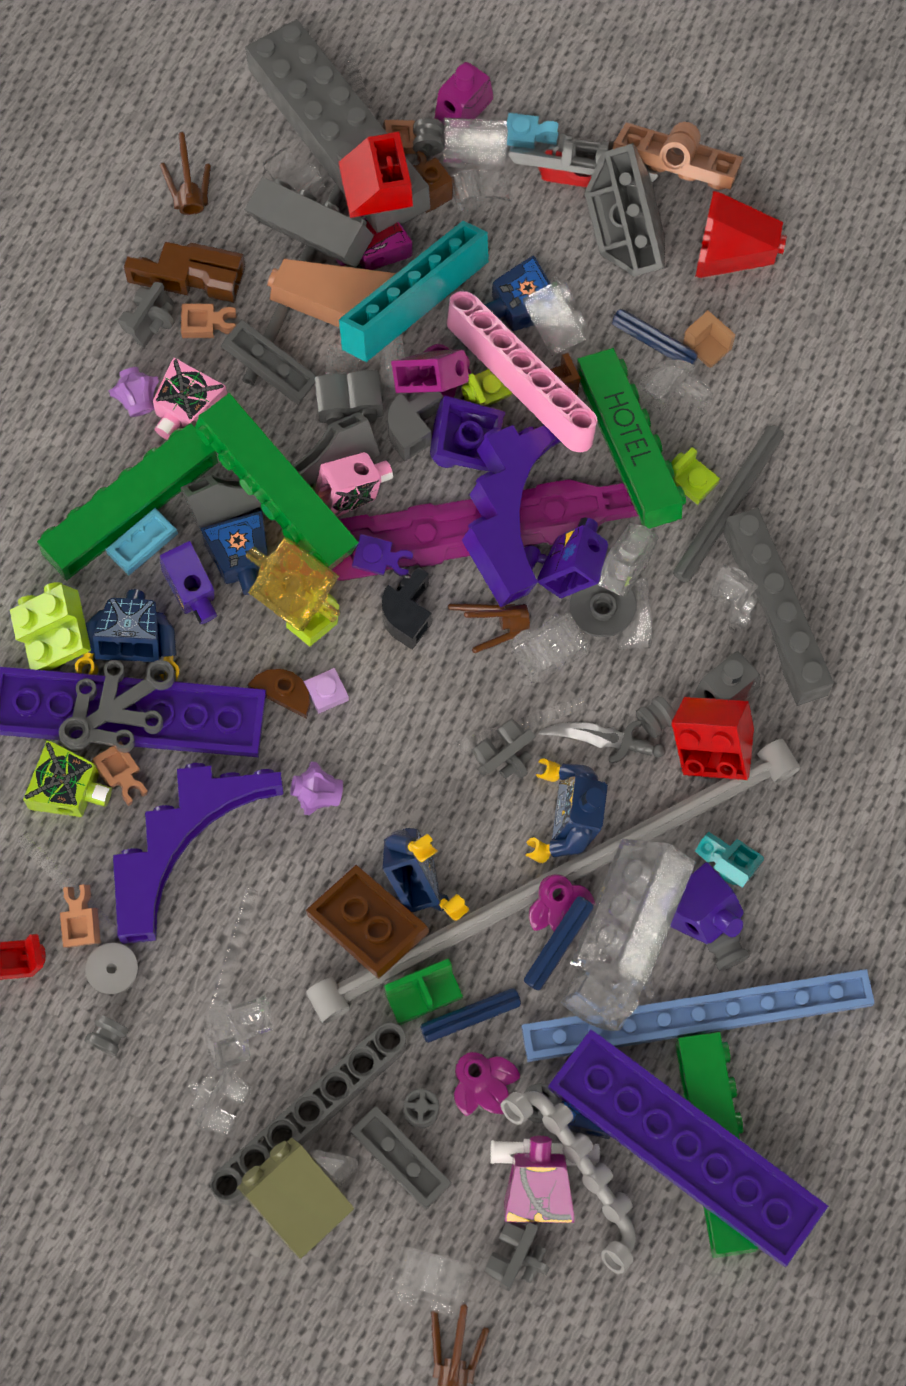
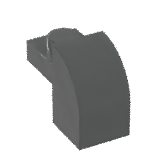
[388,392,443,461]

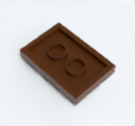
[306,865,429,979]

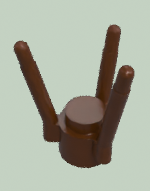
[160,132,211,215]
[448,603,530,653]
[431,1304,489,1386]

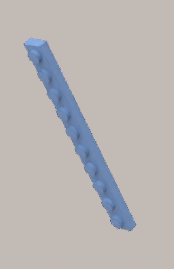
[521,969,875,1062]

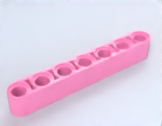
[447,291,597,452]

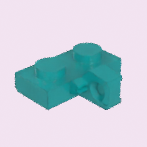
[695,832,764,888]

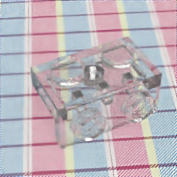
[523,276,588,356]
[709,563,758,634]

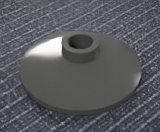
[570,574,636,637]

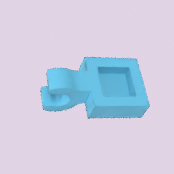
[503,113,559,149]

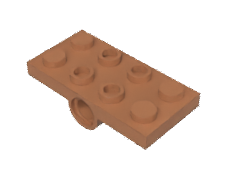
[612,122,743,190]

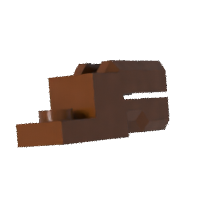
[124,242,245,303]

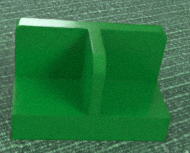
[384,959,463,1025]

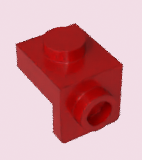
[0,934,46,980]

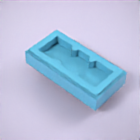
[106,508,178,576]

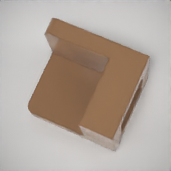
[683,310,735,368]

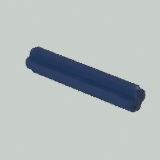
[612,309,698,368]
[524,896,594,991]
[420,988,521,1043]

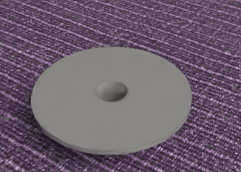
[85,943,138,995]

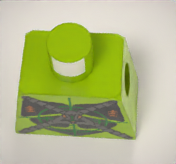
[23,740,112,817]

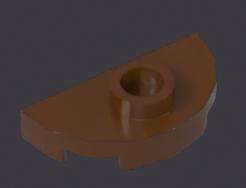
[247,669,310,719]

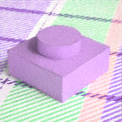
[304,668,349,714]

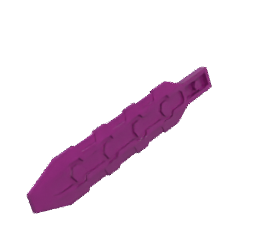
[278,479,638,581]

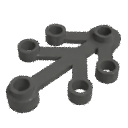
[59,660,175,753]

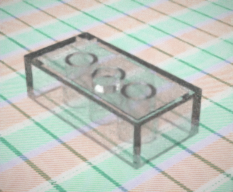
[570,838,696,990]

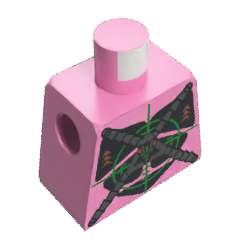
[153,358,227,440]
[315,452,393,517]

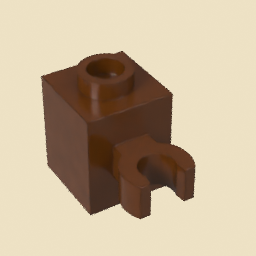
[413,151,453,214]

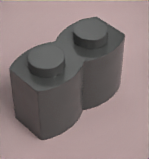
[315,370,384,425]

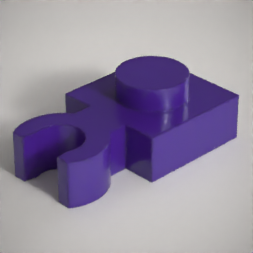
[352,534,413,577]

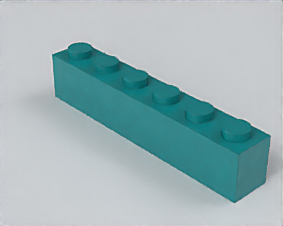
[339,221,489,362]

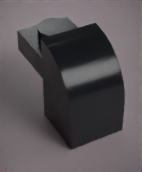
[382,567,432,650]

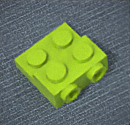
[10,582,91,671]

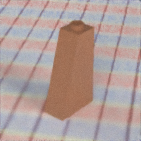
[267,259,396,328]

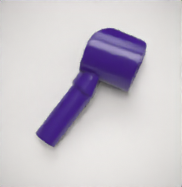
[524,545,548,569]

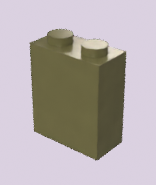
[237,1138,355,1259]

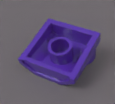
[430,396,505,471]

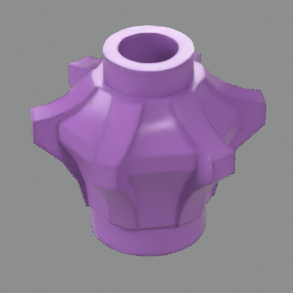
[109,367,159,417]
[290,761,343,815]

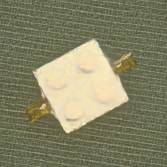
[246,537,340,631]

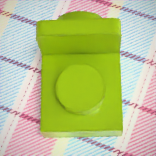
[461,369,512,407]
[671,447,720,505]

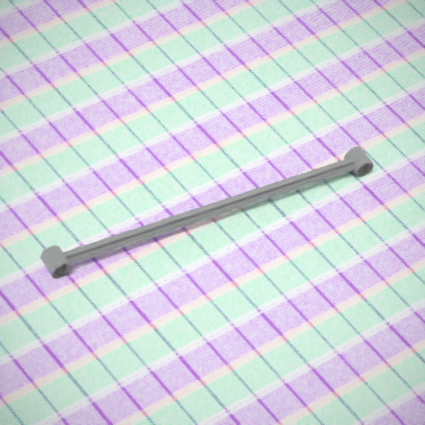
[306,738,801,1024]

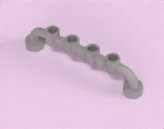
[501,1091,636,1274]

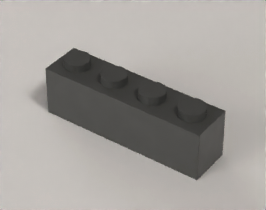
[244,177,374,268]

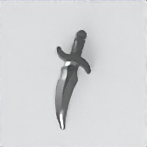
[539,720,665,764]

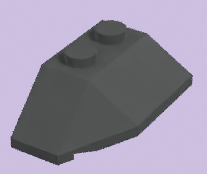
[584,143,665,276]

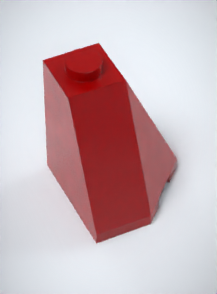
[695,191,787,278]

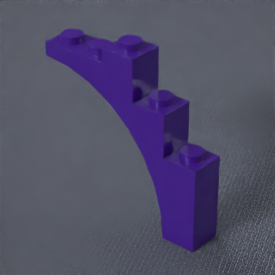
[462,424,561,607]
[113,763,284,944]

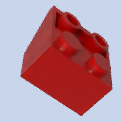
[338,132,413,218]
[671,697,754,780]

